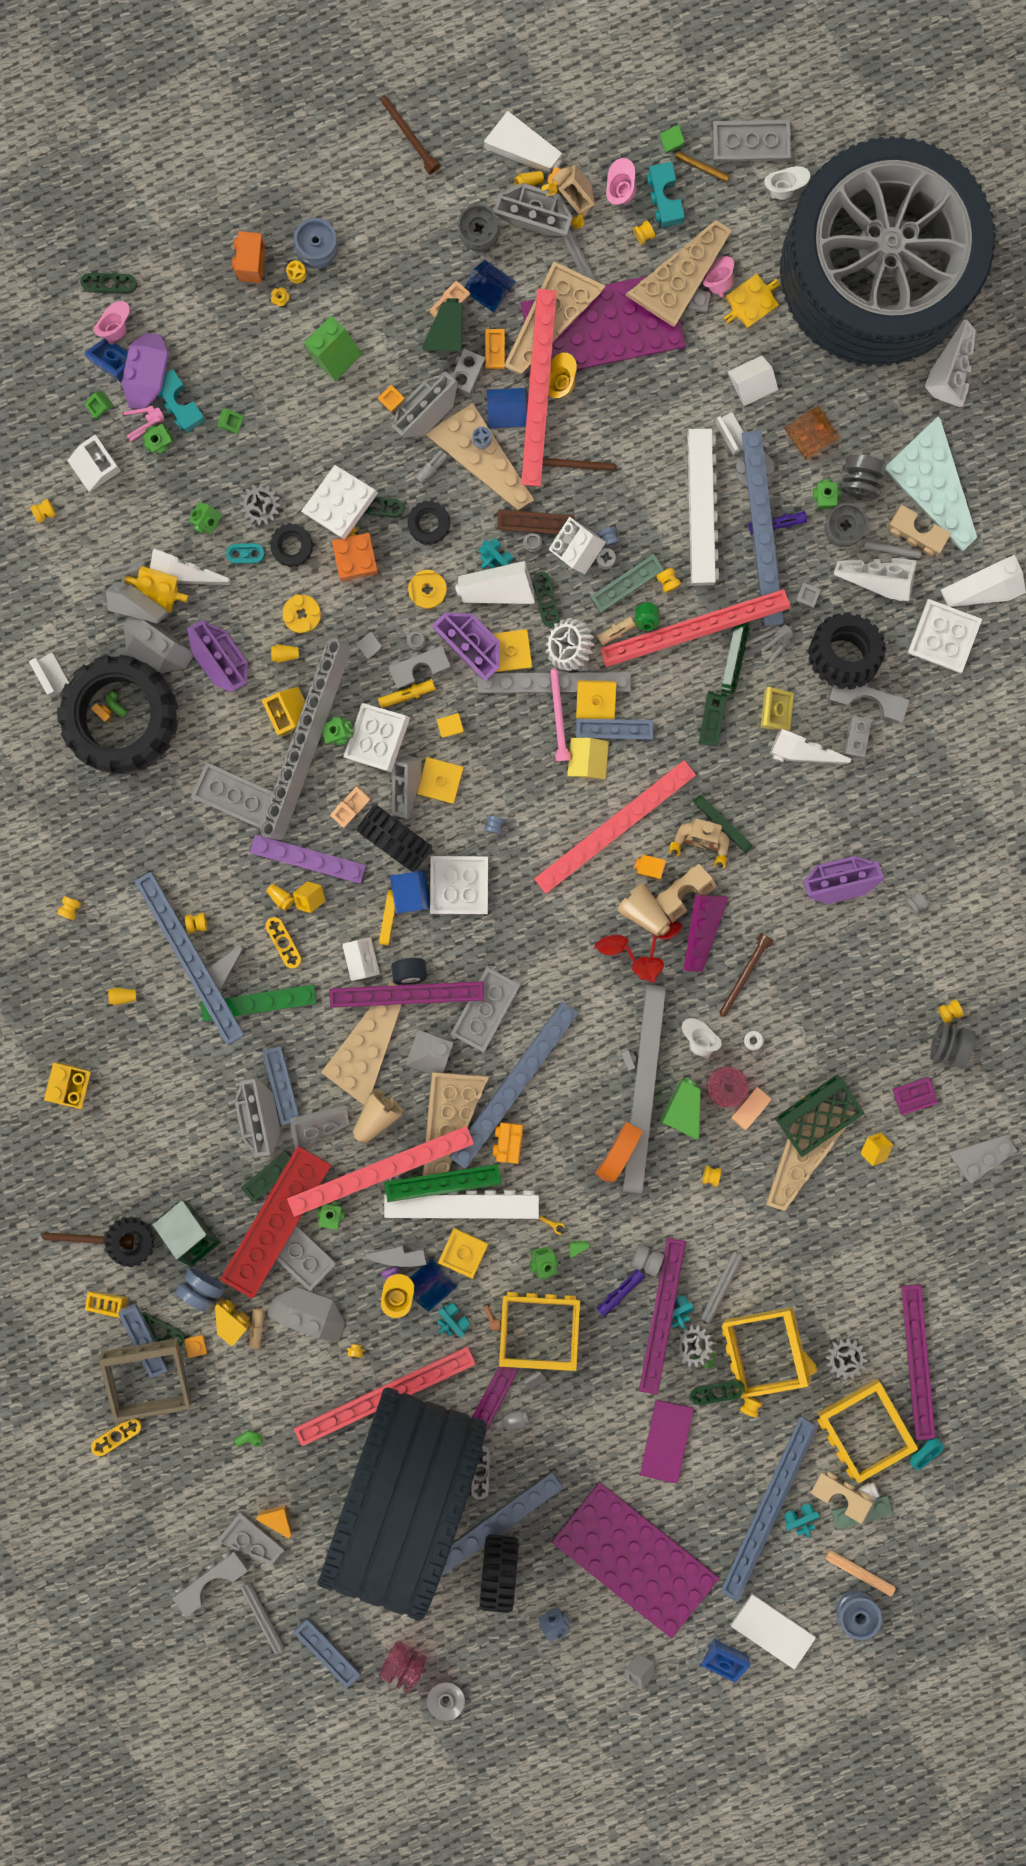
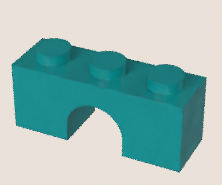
[646,161,685,228]
[158,369,206,433]

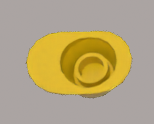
[548,353,577,398]
[381,1274,414,1318]

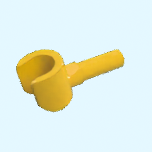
[539,1216,565,1235]

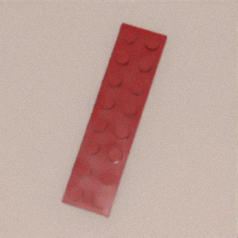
[220,1145,331,1299]

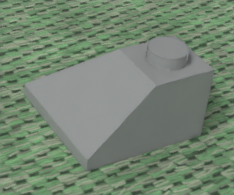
[405,1030,454,1074]

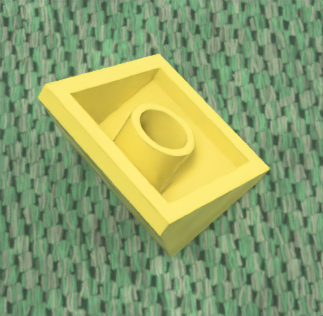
[760,687,794,731]
[567,738,609,780]

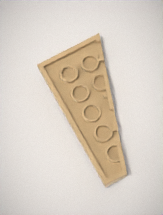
[625,220,732,327]
[504,262,606,376]
[425,403,534,510]
[321,981,402,1106]
[422,1072,489,1176]
[766,1095,855,1211]

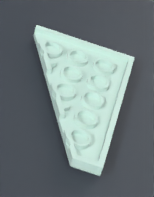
[885,417,977,552]

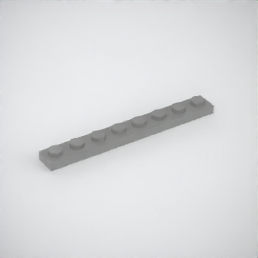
[477,672,631,693]

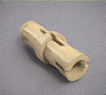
[597,616,636,646]
[249,1308,265,1349]

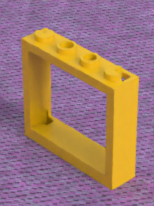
[499,1292,580,1371]
[722,1307,811,1398]
[817,1379,918,1484]

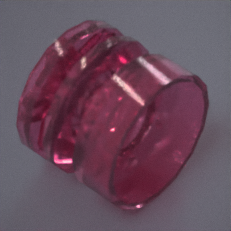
[705,1066,749,1108]
[378,1641,427,1694]

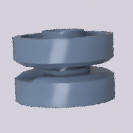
[294,218,337,269]
[175,1267,226,1313]
[836,1590,882,1640]

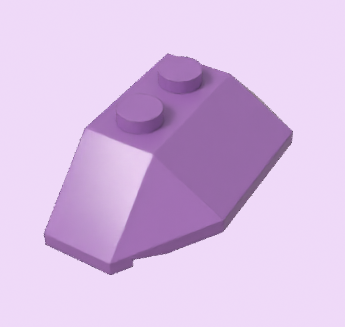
[122,333,169,409]
[432,612,500,681]
[187,620,248,692]
[803,856,884,904]

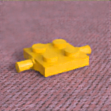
[723,273,780,329]
[124,566,189,613]

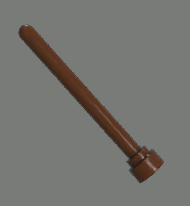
[380,95,441,175]
[542,458,617,471]
[720,933,774,1017]
[42,1232,134,1250]

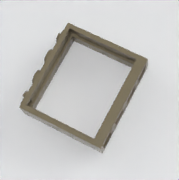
[99,1338,192,1422]

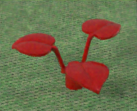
[594,920,682,983]

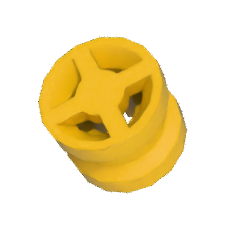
[633,220,656,245]
[286,261,307,284]
[702,1165,721,1187]
[739,1397,763,1418]

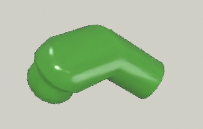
[105,690,128,718]
[234,1430,263,1447]

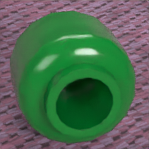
[635,602,660,631]

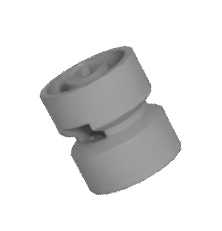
[630,1244,664,1277]

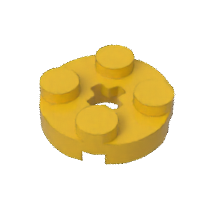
[408,570,447,609]
[282,594,321,634]

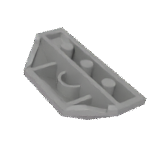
[493,183,572,236]
[391,372,458,438]
[123,616,194,673]
[235,1078,281,1157]
[267,1287,345,1342]

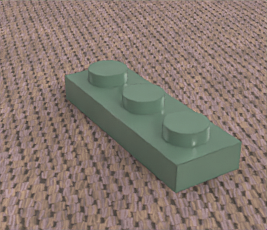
[831,1494,893,1530]

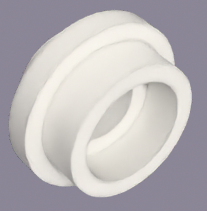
[744,1031,763,1050]

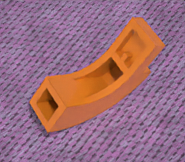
[595,1122,643,1183]

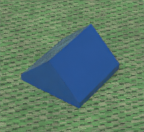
[85,339,128,383]
[487,388,527,429]
[390,871,430,914]
[701,1639,751,1682]

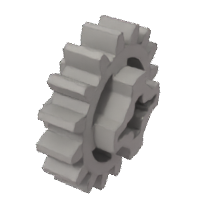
[239,484,282,527]
[675,1325,716,1368]
[825,1337,868,1380]

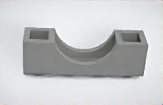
[827,683,910,724]
[172,1549,250,1617]

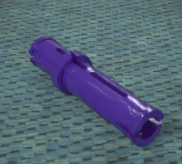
[748,511,807,535]
[596,1269,646,1317]

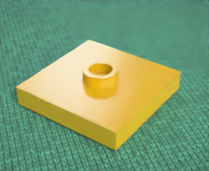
[493,629,532,673]
[576,680,616,719]
[417,757,464,804]
[438,1228,489,1279]

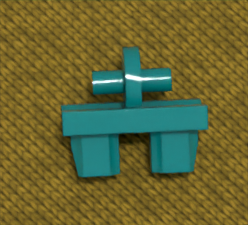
[478,538,514,570]
[671,1295,694,1330]
[437,1302,471,1338]
[784,1503,819,1538]

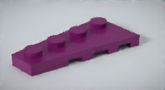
[684,894,729,972]

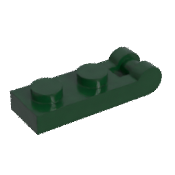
[698,691,727,747]

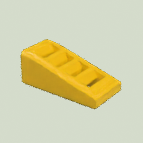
[85,1291,128,1318]

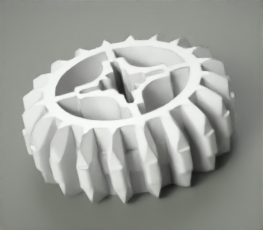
[545,618,594,671]

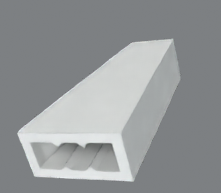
[484,111,562,174]
[456,561,535,604]

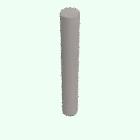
[863,540,922,559]

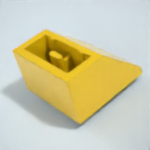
[262,687,305,737]
[44,1062,91,1109]
[215,1298,251,1347]

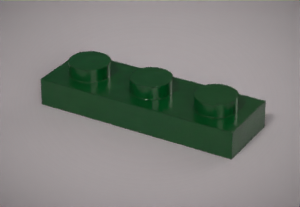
[241,1150,291,1202]

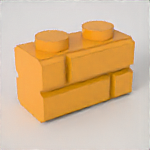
[493,1121,523,1164]

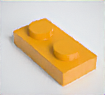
[485,329,505,369]

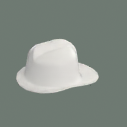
[764,166,810,200]
[682,1018,722,1059]

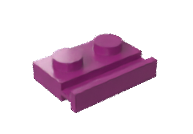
[892,1077,938,1115]

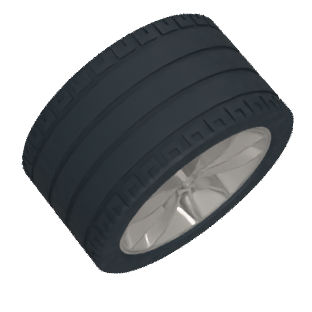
[780,136,996,367]
[318,1387,487,1621]

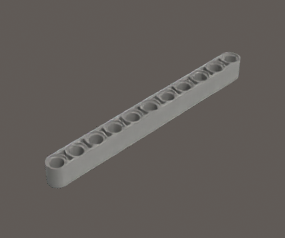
[260,638,351,840]
[622,984,666,1194]

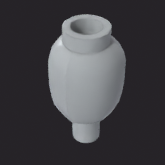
[495,1410,530,1431]

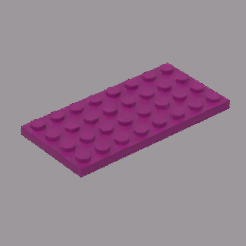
[520,276,686,370]
[552,1481,720,1639]

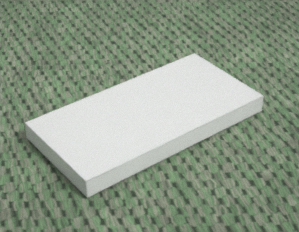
[730,1593,816,1670]

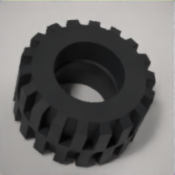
[103,1217,155,1267]

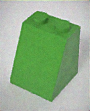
[304,315,362,382]
[660,1078,700,1140]

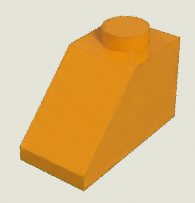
[634,855,666,880]

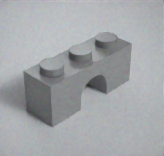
[389,645,451,690]

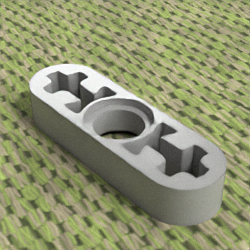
[470,1443,490,1500]

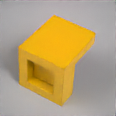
[436,713,464,738]
[293,882,325,913]
[861,1132,893,1166]

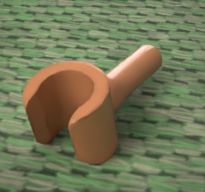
[484,1305,501,1331]

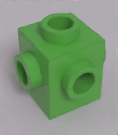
[142,424,175,454]
[813,479,841,509]
[188,502,223,535]
[322,716,353,745]
[316,1200,345,1230]
[529,1246,558,1279]

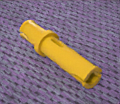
[378,679,436,709]

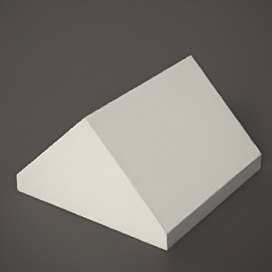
[727,356,778,407]

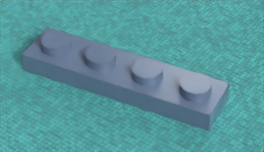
[576,719,653,740]
[262,1046,299,1125]
[118,1303,168,1378]
[293,1618,361,1688]

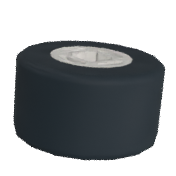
[391,958,427,985]

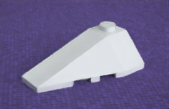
[925,320,976,407]
[150,549,231,585]
[940,555,1026,607]
[834,558,917,601]
[770,729,851,764]

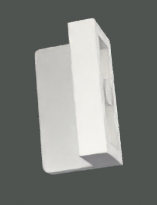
[715,412,743,456]
[29,653,69,697]
[343,937,380,981]

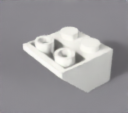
[67,435,121,493]
[549,517,606,574]

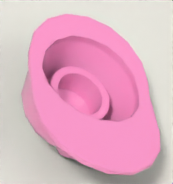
[606,158,637,205]
[703,256,734,297]
[94,301,130,345]

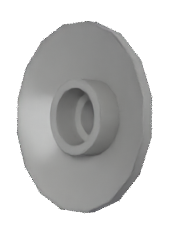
[427,1682,465,1721]

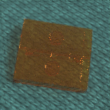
[784,406,839,460]

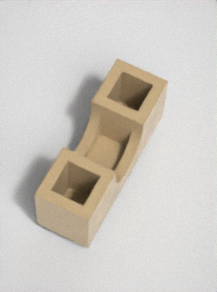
[887,504,951,557]
[656,864,717,923]
[811,1471,875,1524]

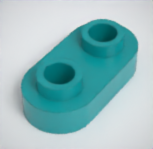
[226,543,265,564]
[910,1438,944,1470]

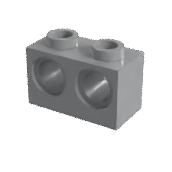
[449,349,485,397]
[843,716,872,759]

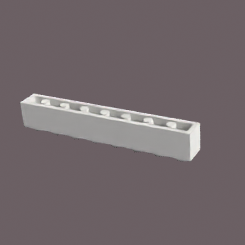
[687,429,719,586]
[384,1190,539,1219]

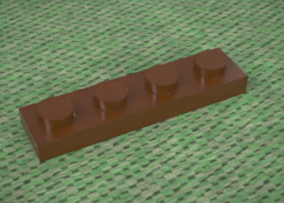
[497,509,575,534]

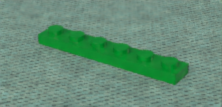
[200,984,317,1021]
[384,1164,502,1203]

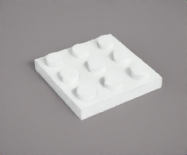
[301,465,378,540]
[907,599,982,674]
[343,703,410,772]
[430,856,488,914]

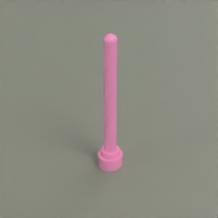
[550,668,571,761]

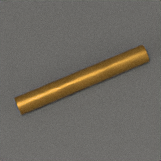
[675,151,730,182]

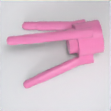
[123,405,165,442]

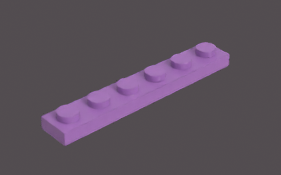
[250,835,366,884]

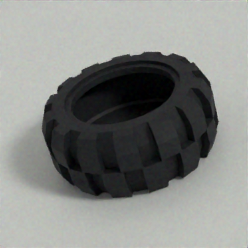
[57,655,178,774]

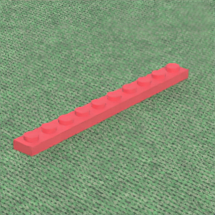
[521,289,557,487]
[600,589,790,667]
[534,760,696,894]
[287,1126,474,1217]
[294,1346,476,1446]

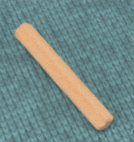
[826,1550,896,1596]

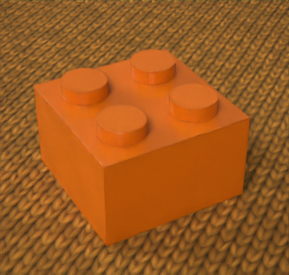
[232,231,266,283]
[332,533,378,582]

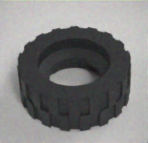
[408,500,450,545]
[270,523,313,568]

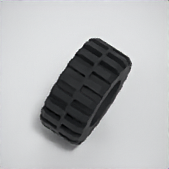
[808,612,886,690]
[357,805,432,872]
[479,1534,519,1613]

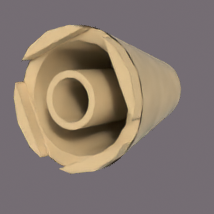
[617,884,670,936]
[353,1089,403,1143]

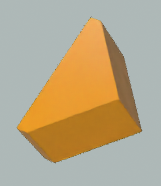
[256,1505,293,1539]

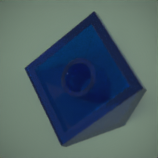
[464,260,516,313]
[410,1258,457,1312]

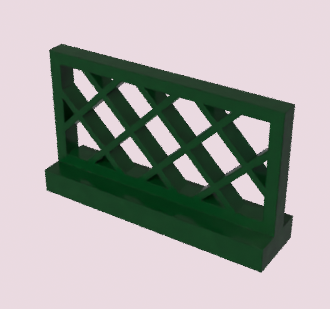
[774,1074,865,1157]

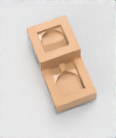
[429,281,470,317]
[330,786,372,828]
[731,1087,772,1130]

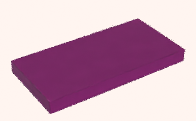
[640,1399,694,1484]

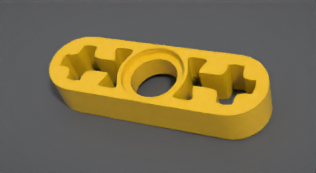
[379,890,395,946]
[266,917,302,968]
[91,1418,142,1456]

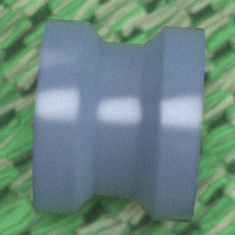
[472,427,491,449]
[598,526,620,548]
[484,815,505,835]

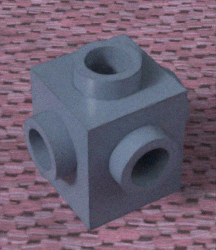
[538,1608,571,1642]

